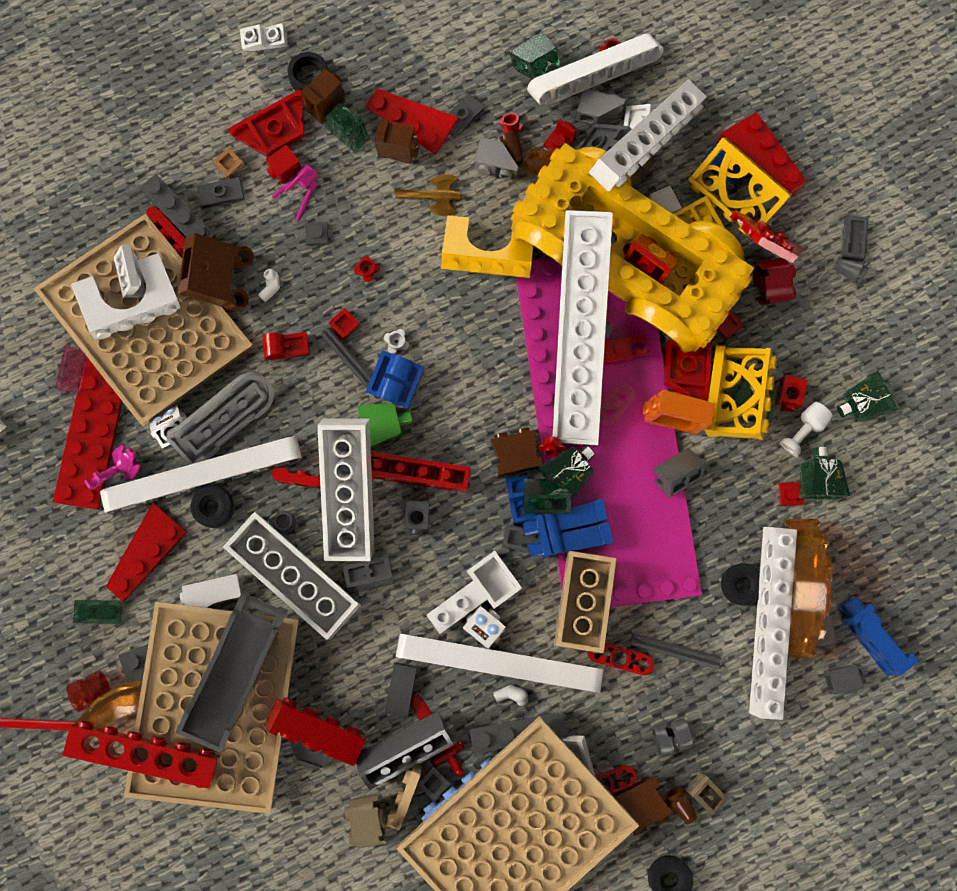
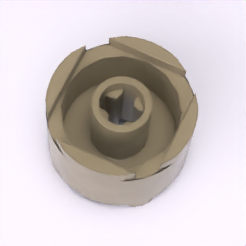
[344,793,390,849]

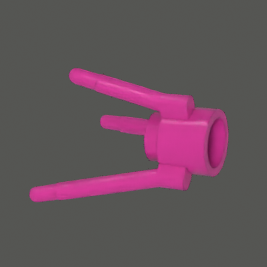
[272,165,318,222]

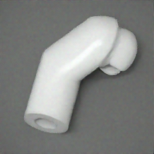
[258,269,280,303]
[493,685,528,706]

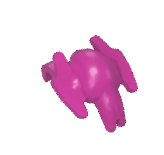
[84,444,141,490]

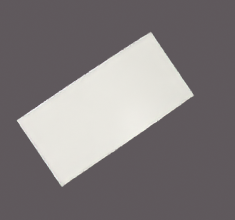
[240,23,288,51]

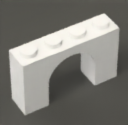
[71,253,181,340]
[180,574,244,608]

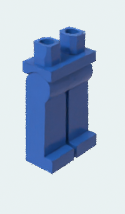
[523,499,614,559]
[837,597,919,676]

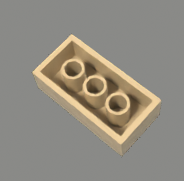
[554,551,616,653]

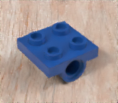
[366,350,425,409]

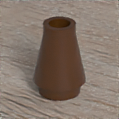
[499,131,524,164]
[665,786,697,824]

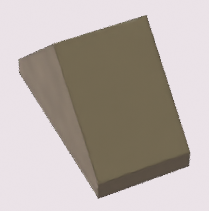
[685,772,727,816]

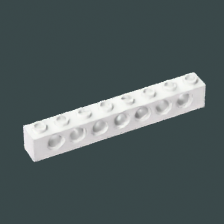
[589,79,707,192]
[749,527,797,720]

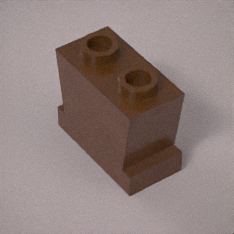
[301,68,345,124]
[375,119,419,164]
[490,428,543,477]
[612,776,672,836]

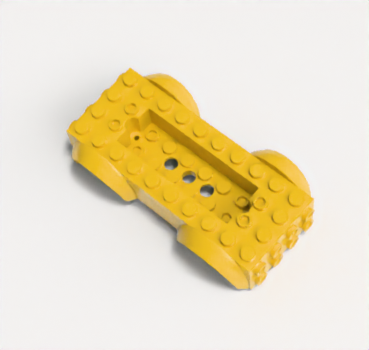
[510,143,754,353]

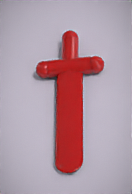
[410,695,465,777]

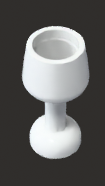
[780,402,833,457]

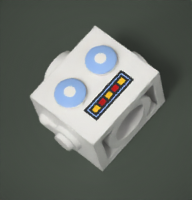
[149,404,187,448]
[463,606,506,649]

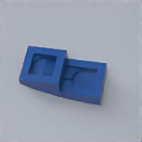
[506,475,535,526]

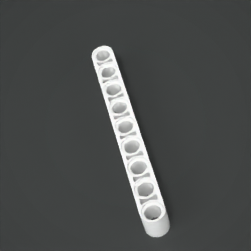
[100,436,302,514]
[396,634,604,693]

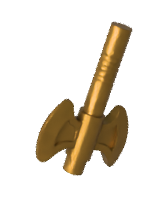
[395,174,461,216]

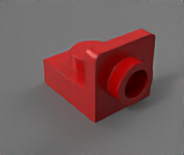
[543,119,577,153]

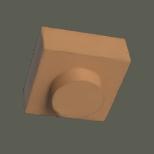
[213,147,245,179]

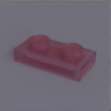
[55,346,87,393]

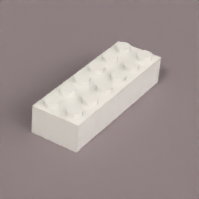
[318,418,375,561]
[223,512,361,640]

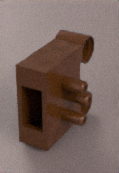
[177,233,254,312]

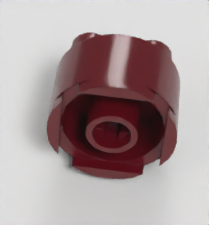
[753,257,796,305]

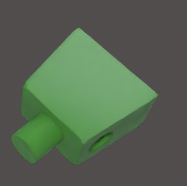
[357,403,413,450]

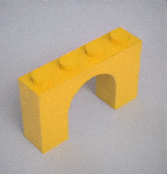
[441,215,533,278]

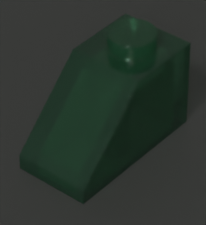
[524,479,571,514]

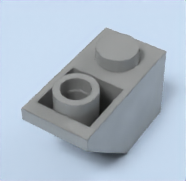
[575,89,625,125]
[475,138,518,180]

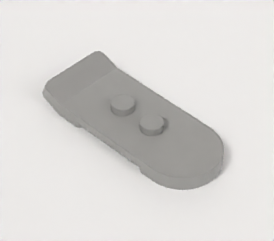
[166,372,274,465]

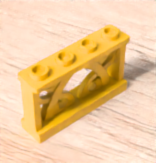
[688,137,792,237]
[704,345,777,440]

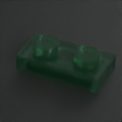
[73,600,123,624]

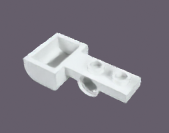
[427,551,522,634]

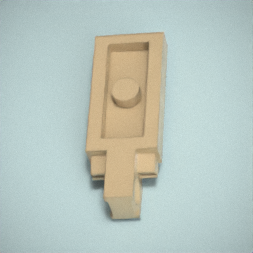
[386,764,423,831]

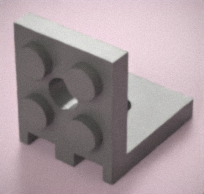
[576,123,655,189]

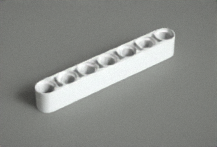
[527,33,663,107]

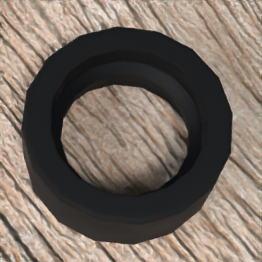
[287,52,329,91]

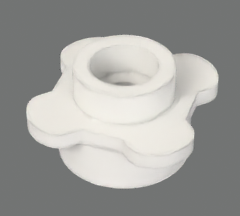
[384,329,409,354]

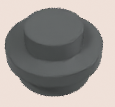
[273,511,296,534]

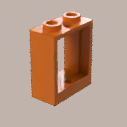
[643,390,715,435]

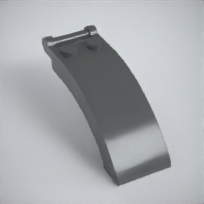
[176,590,288,753]

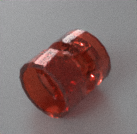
[66,670,112,712]

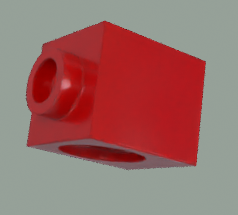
[265,145,302,183]
[775,375,808,412]

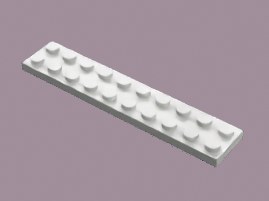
[553,210,613,445]

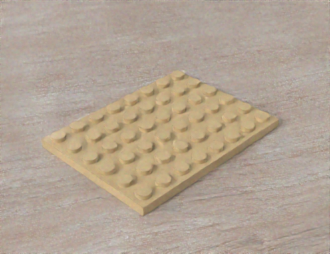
[33,214,253,427]
[124,602,299,814]
[397,716,639,891]

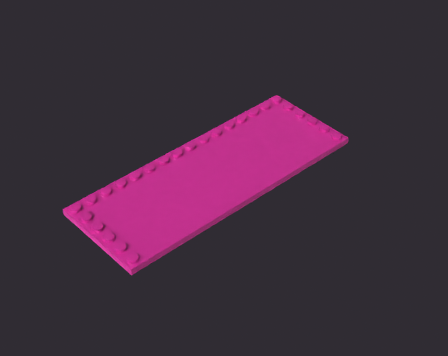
[516,248,702,608]

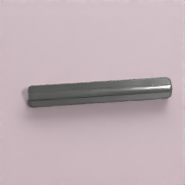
[321,327,379,399]
[630,633,721,669]

